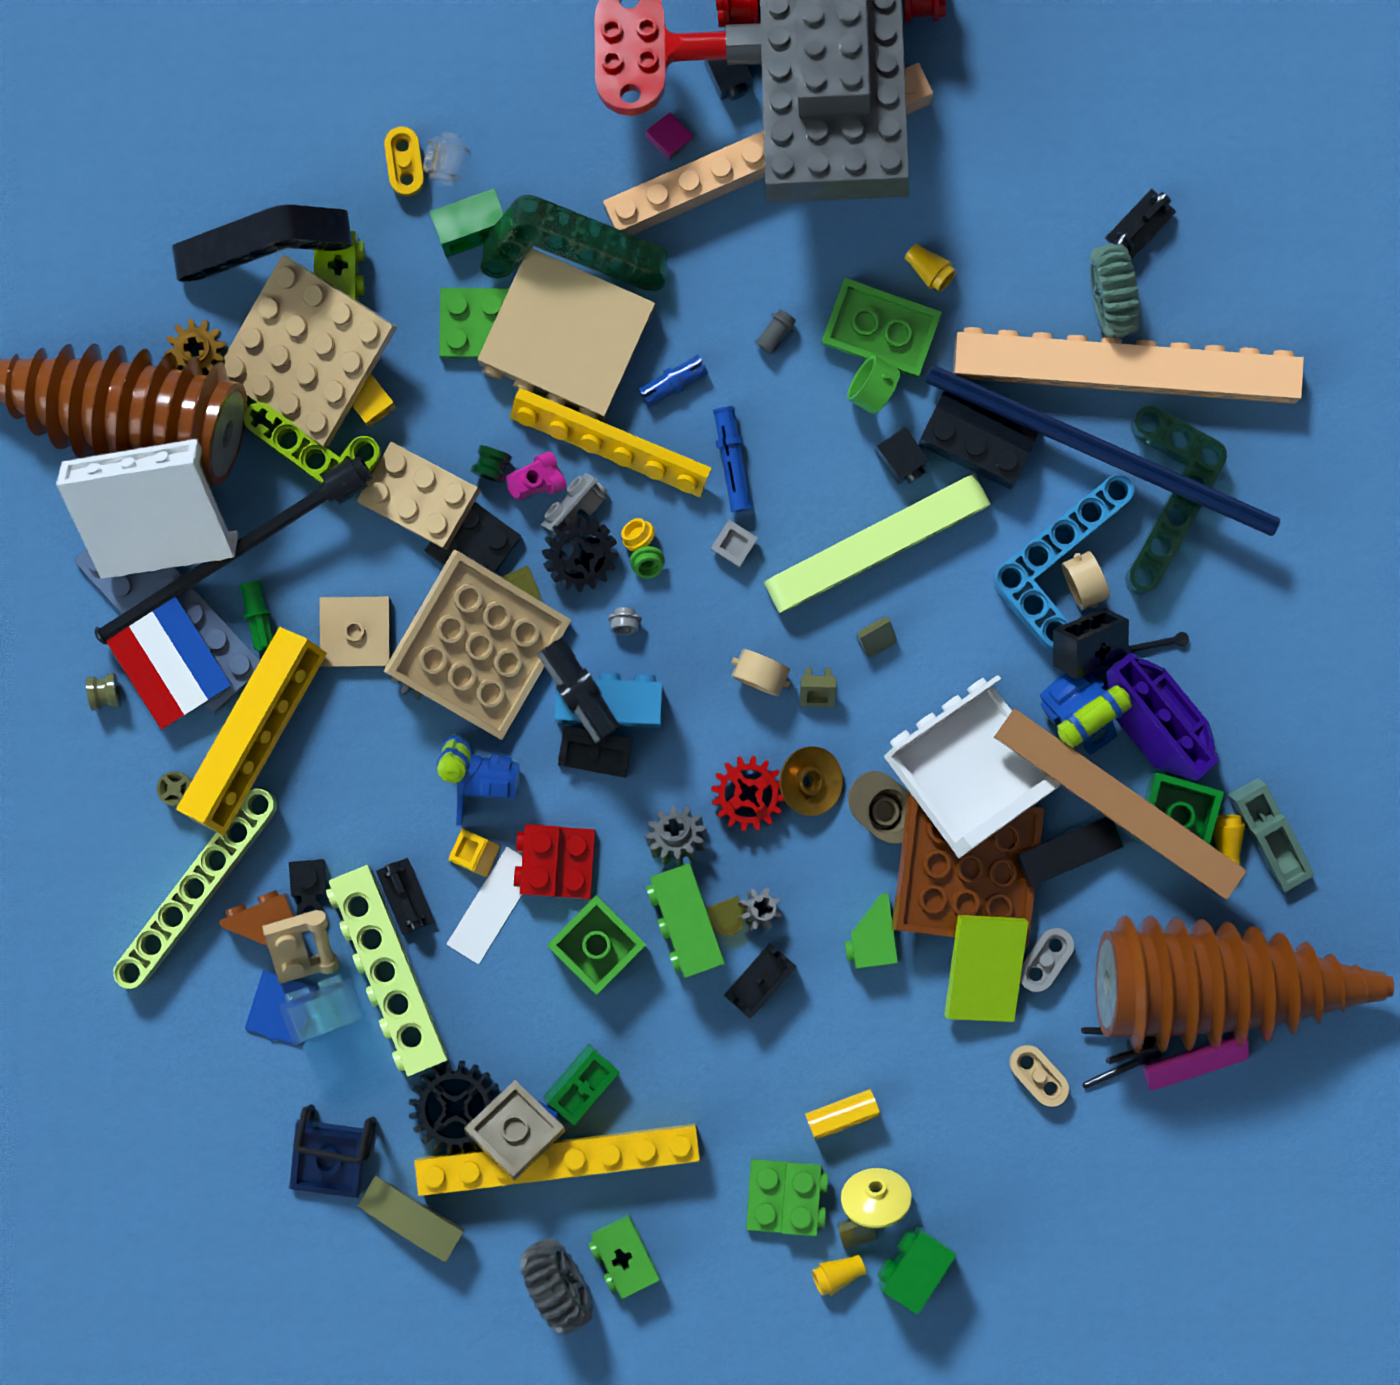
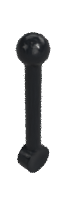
[1128,632,1189,654]

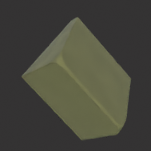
[856,616,897,657]
[836,1219,877,1248]

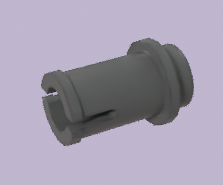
[755,309,796,355]

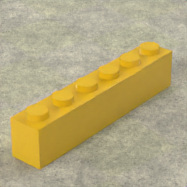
[176,627,327,836]

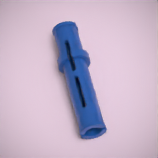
[713,406,752,512]

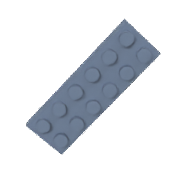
[73,548,260,714]

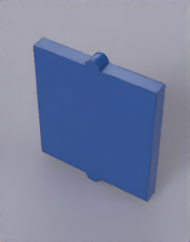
[245,970,318,1046]

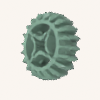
[1089,243,1140,338]

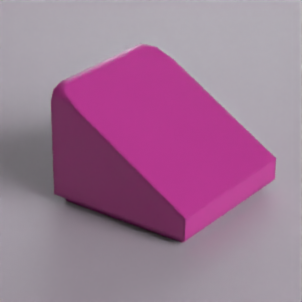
[645,112,694,161]

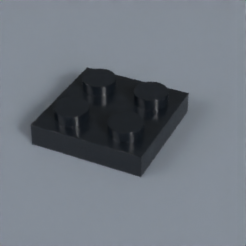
[424,502,522,573]

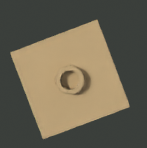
[320,597,390,667]

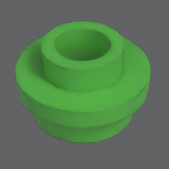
[630,546,665,579]

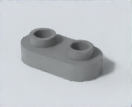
[1020,928,1074,992]

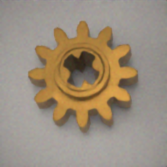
[164,319,228,375]

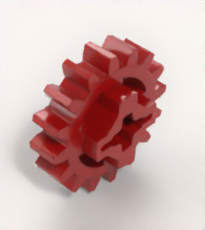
[711,756,784,832]

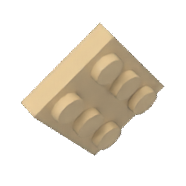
[357,442,481,551]

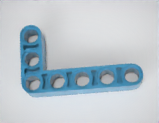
[993,474,1134,650]

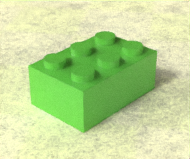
[645,863,725,978]

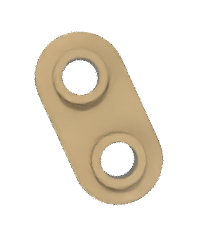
[1009,1045,1069,1107]

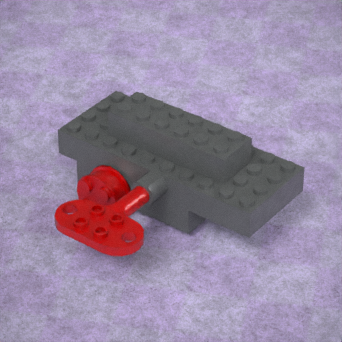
[594,0,946,203]

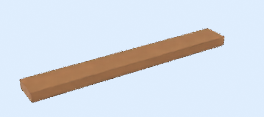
[993,708,1247,900]

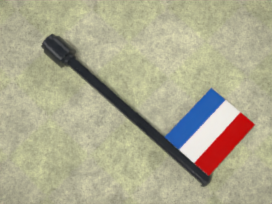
[94,455,374,730]

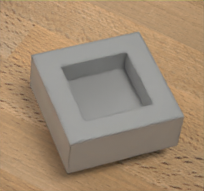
[710,520,758,568]

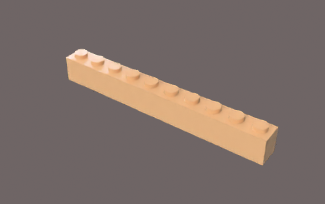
[603,62,933,241]
[953,327,1304,404]

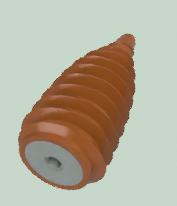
[0,343,247,489]
[1095,915,1394,1053]

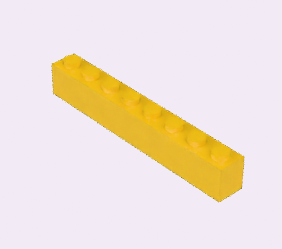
[414,1124,700,1196]

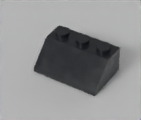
[918,391,1039,490]

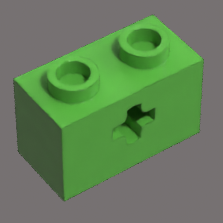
[588,1214,660,1299]

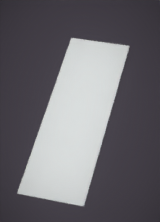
[446,847,522,964]

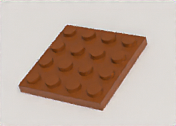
[892,790,1045,947]

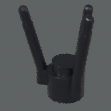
[1081,1027,1162,1088]

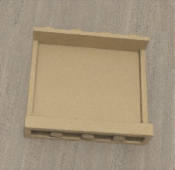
[477,247,655,421]

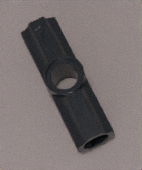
[537,638,621,743]

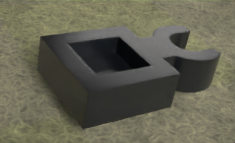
[289,859,327,916]

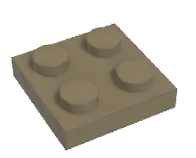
[464,1080,565,1180]

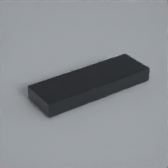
[1016,816,1124,887]

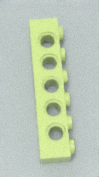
[326,865,449,1076]

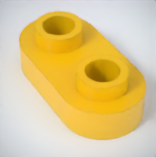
[384,126,424,197]

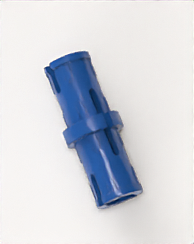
[638,354,709,408]

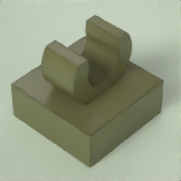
[800,667,836,708]

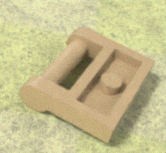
[262,910,340,984]

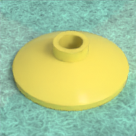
[841,1168,912,1228]

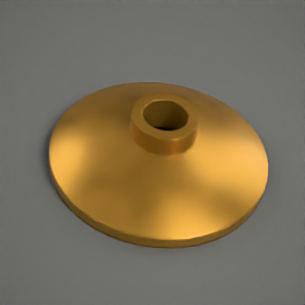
[779,746,843,816]

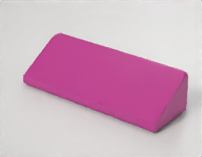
[1142,1036,1249,1090]

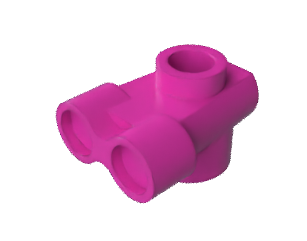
[506,451,566,500]

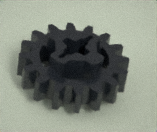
[542,515,619,592]

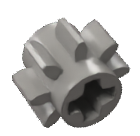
[737,888,781,931]

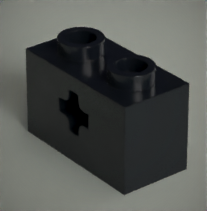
[1053,608,1129,678]

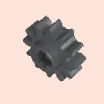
[645,805,708,867]

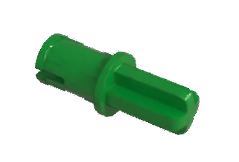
[239,580,273,651]

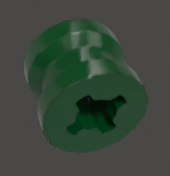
[471,445,512,483]

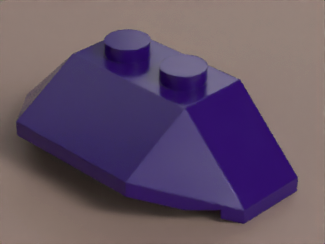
[1107,652,1219,781]

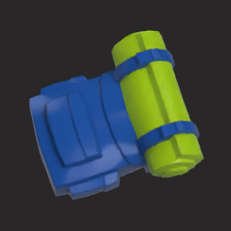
[1040,672,1132,755]
[436,734,520,826]

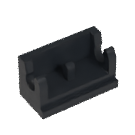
[558,726,634,778]
[724,943,797,1019]

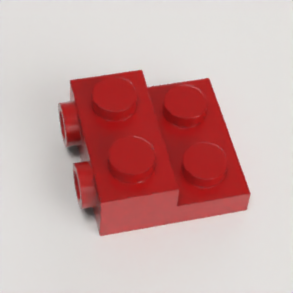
[514,824,595,899]

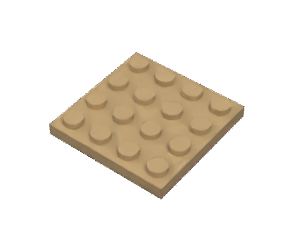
[222,255,397,447]
[383,550,571,740]

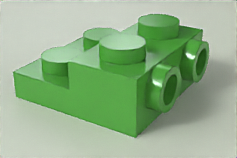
[746,1159,828,1236]

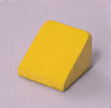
[448,828,500,877]

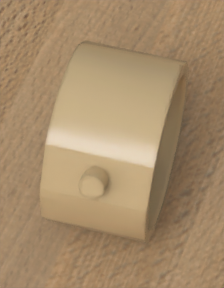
[1061,551,1110,610]
[731,649,790,696]

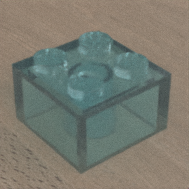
[279,974,365,1045]

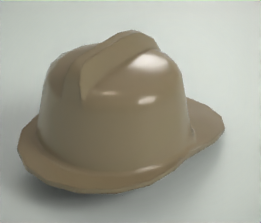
[848,771,908,844]

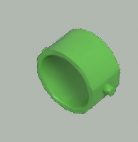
[847,355,900,415]

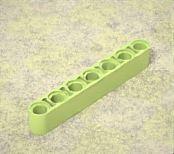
[763,474,991,614]
[113,789,278,989]

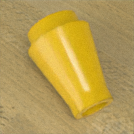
[904,243,957,292]
[1213,814,1245,865]
[811,1255,866,1296]

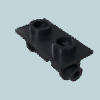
[1105,188,1177,260]
[376,857,435,935]

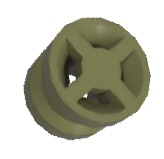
[86,673,121,711]
[157,771,192,807]

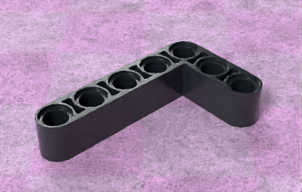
[172,204,353,282]

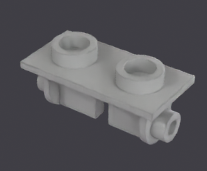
[541,473,608,536]

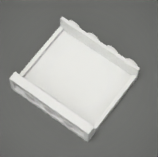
[57,439,238,579]
[884,675,1062,858]

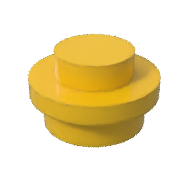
[621,518,655,551]

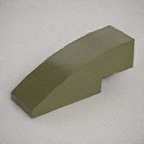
[358,1175,465,1263]

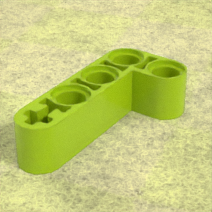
[244,402,382,498]

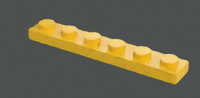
[509,388,711,498]

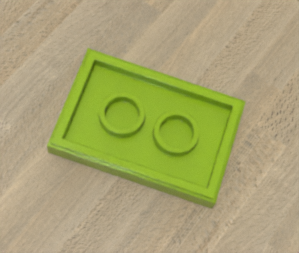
[944,915,1029,1022]

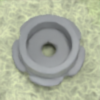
[607,607,642,635]

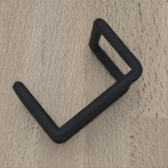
[295,1104,377,1164]

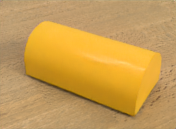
[805,1089,880,1140]

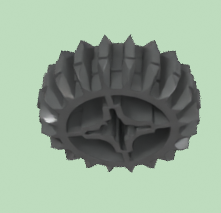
[520,1238,593,1334]

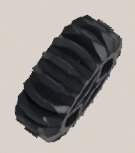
[409,1060,499,1155]

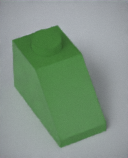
[844,893,898,968]

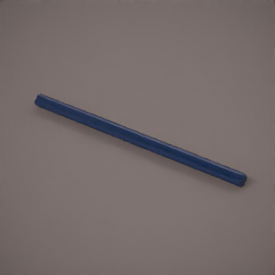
[926,365,1280,536]

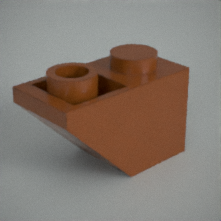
[219,890,303,946]

